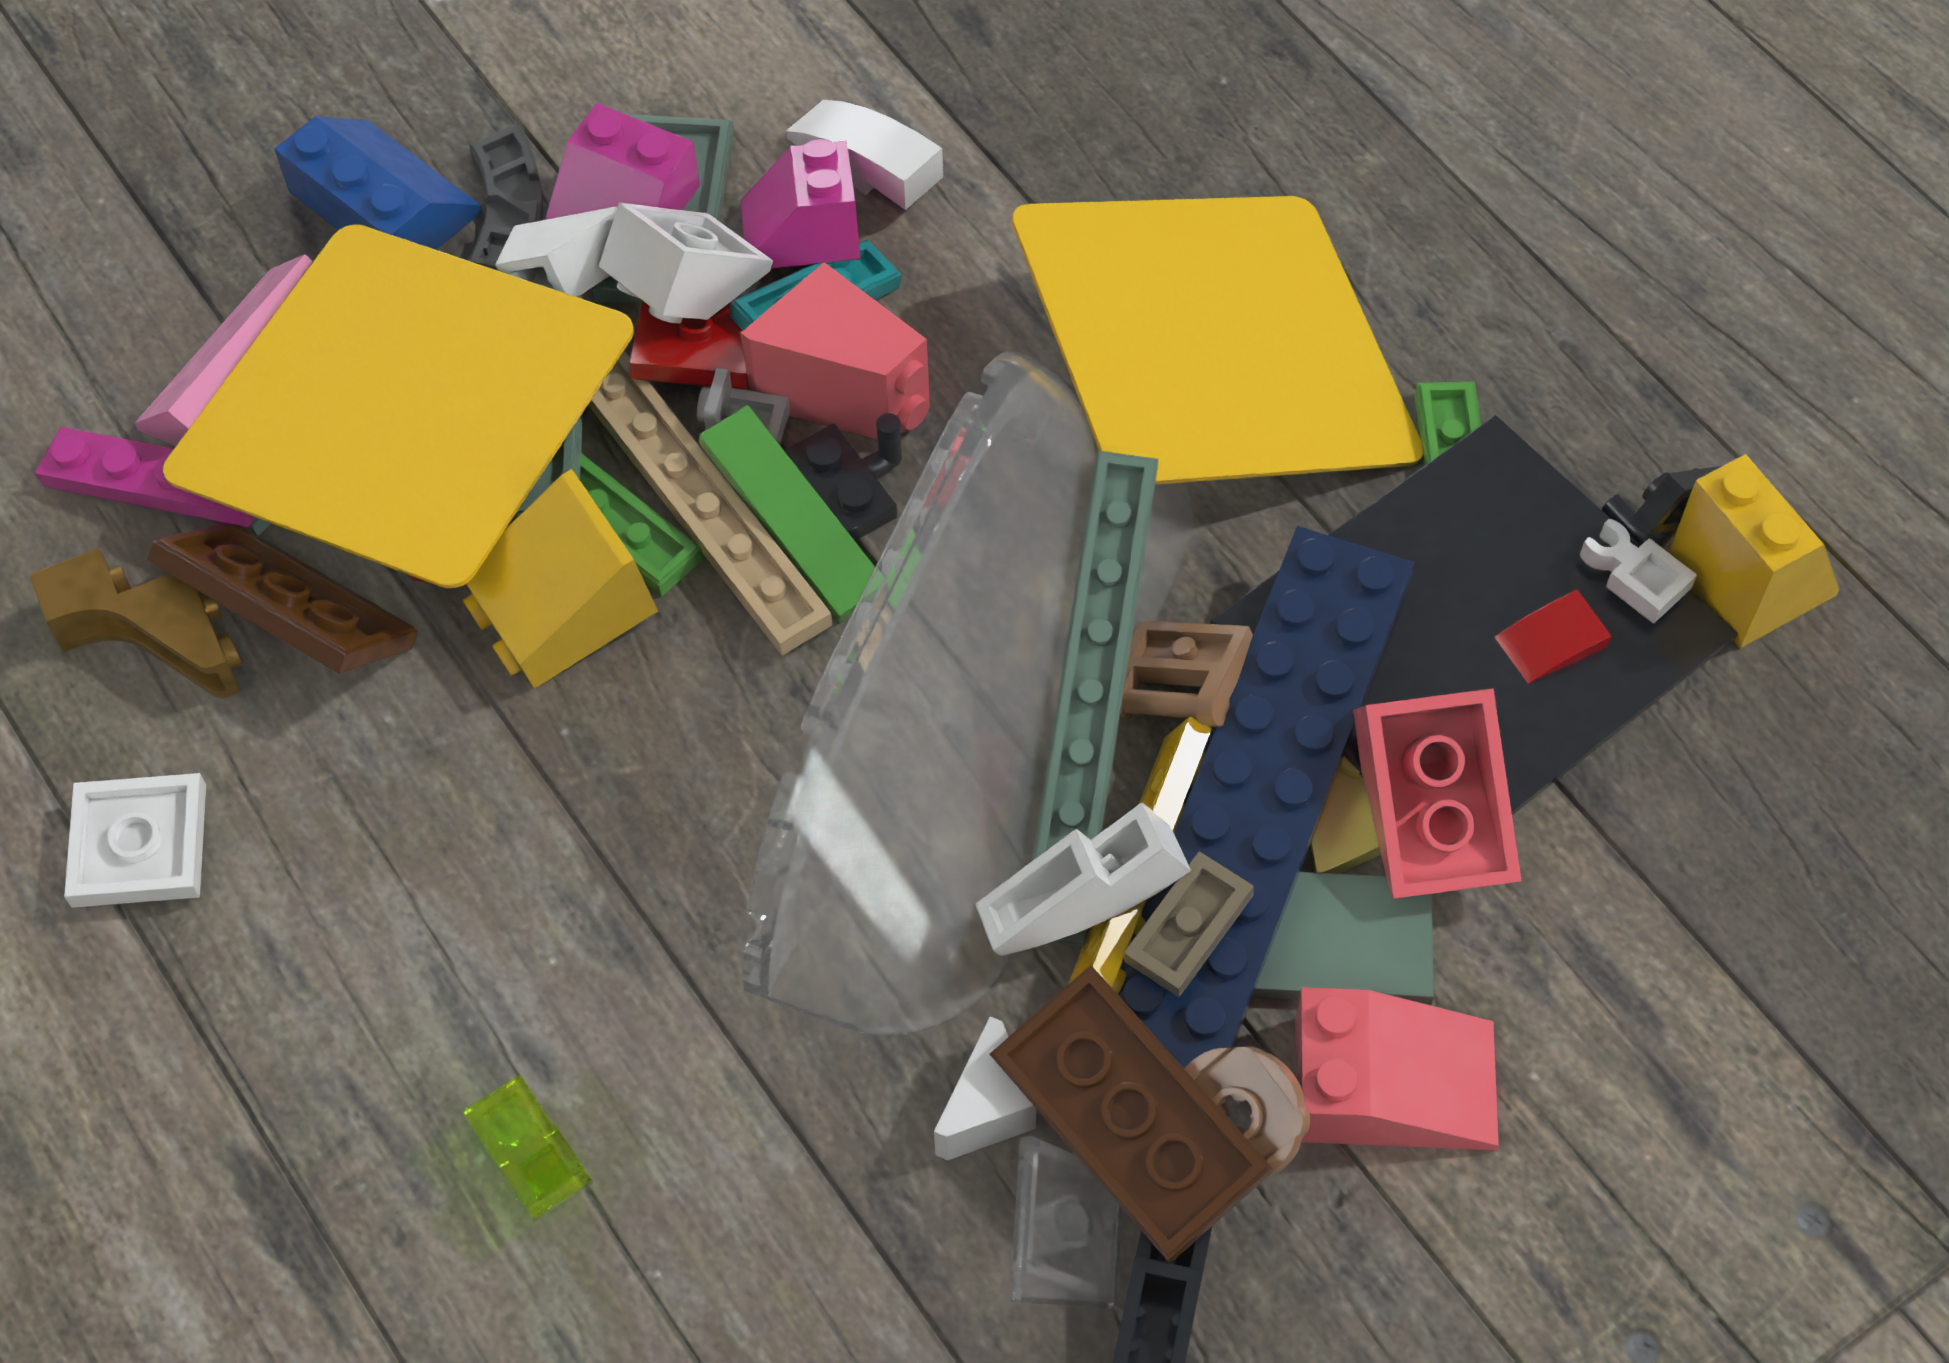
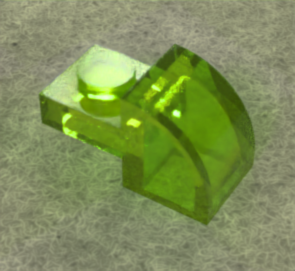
[462,1074,593,1222]

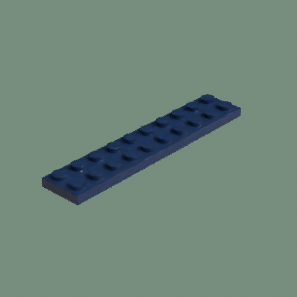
[1118,526,1414,1068]

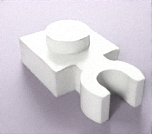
[1580,519,1697,624]

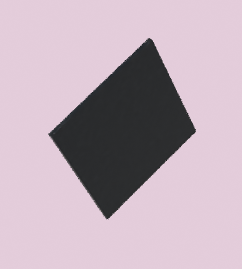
[1210,415,1738,815]

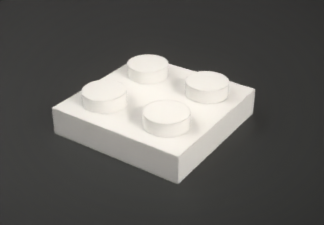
[64,773,206,908]

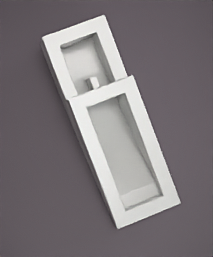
[786,99,943,210]
[975,803,1191,956]

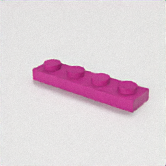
[35,427,254,527]

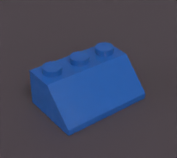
[274,116,482,250]

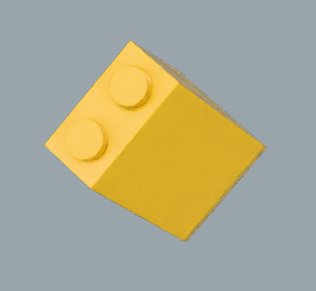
[1669,454,1840,649]
[462,469,658,689]

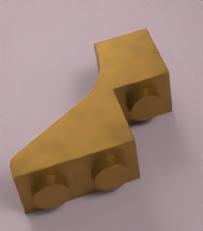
[29,548,243,698]

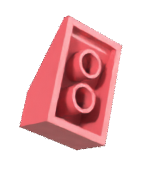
[1353,688,1522,899]
[1295,987,1499,1151]

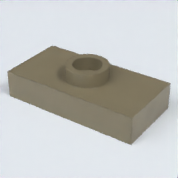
[1124,851,1254,998]

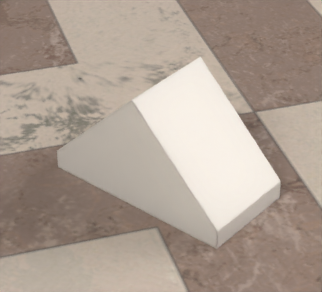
[934,1016,1036,1160]

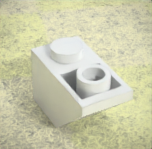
[495,207,617,297]

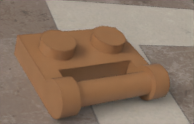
[1120,620,1253,727]

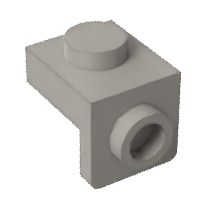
[697,368,790,445]

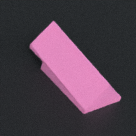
[135,254,313,447]

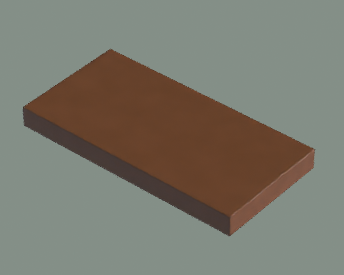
[147,523,418,674]
[989,965,1274,1263]

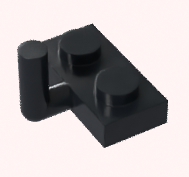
[784,413,902,541]
[1601,466,1722,548]

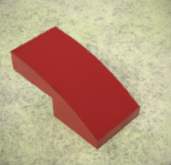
[1495,590,1612,684]

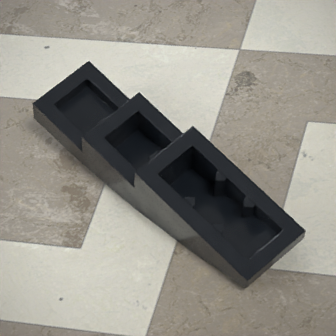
[1113,1226,1213,1363]

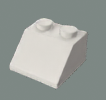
[599,203,773,323]

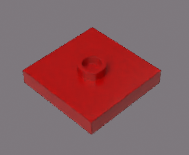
[630,298,747,389]

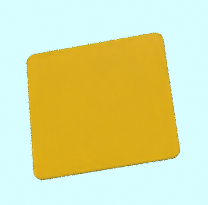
[1011,196,1423,485]
[163,225,634,588]

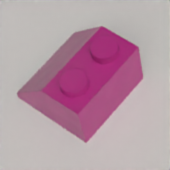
[546,102,700,220]
[741,139,861,268]

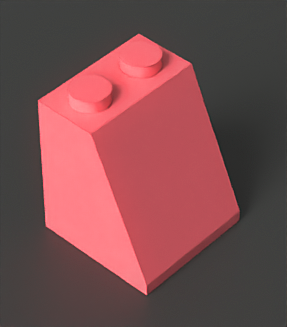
[741,262,930,440]

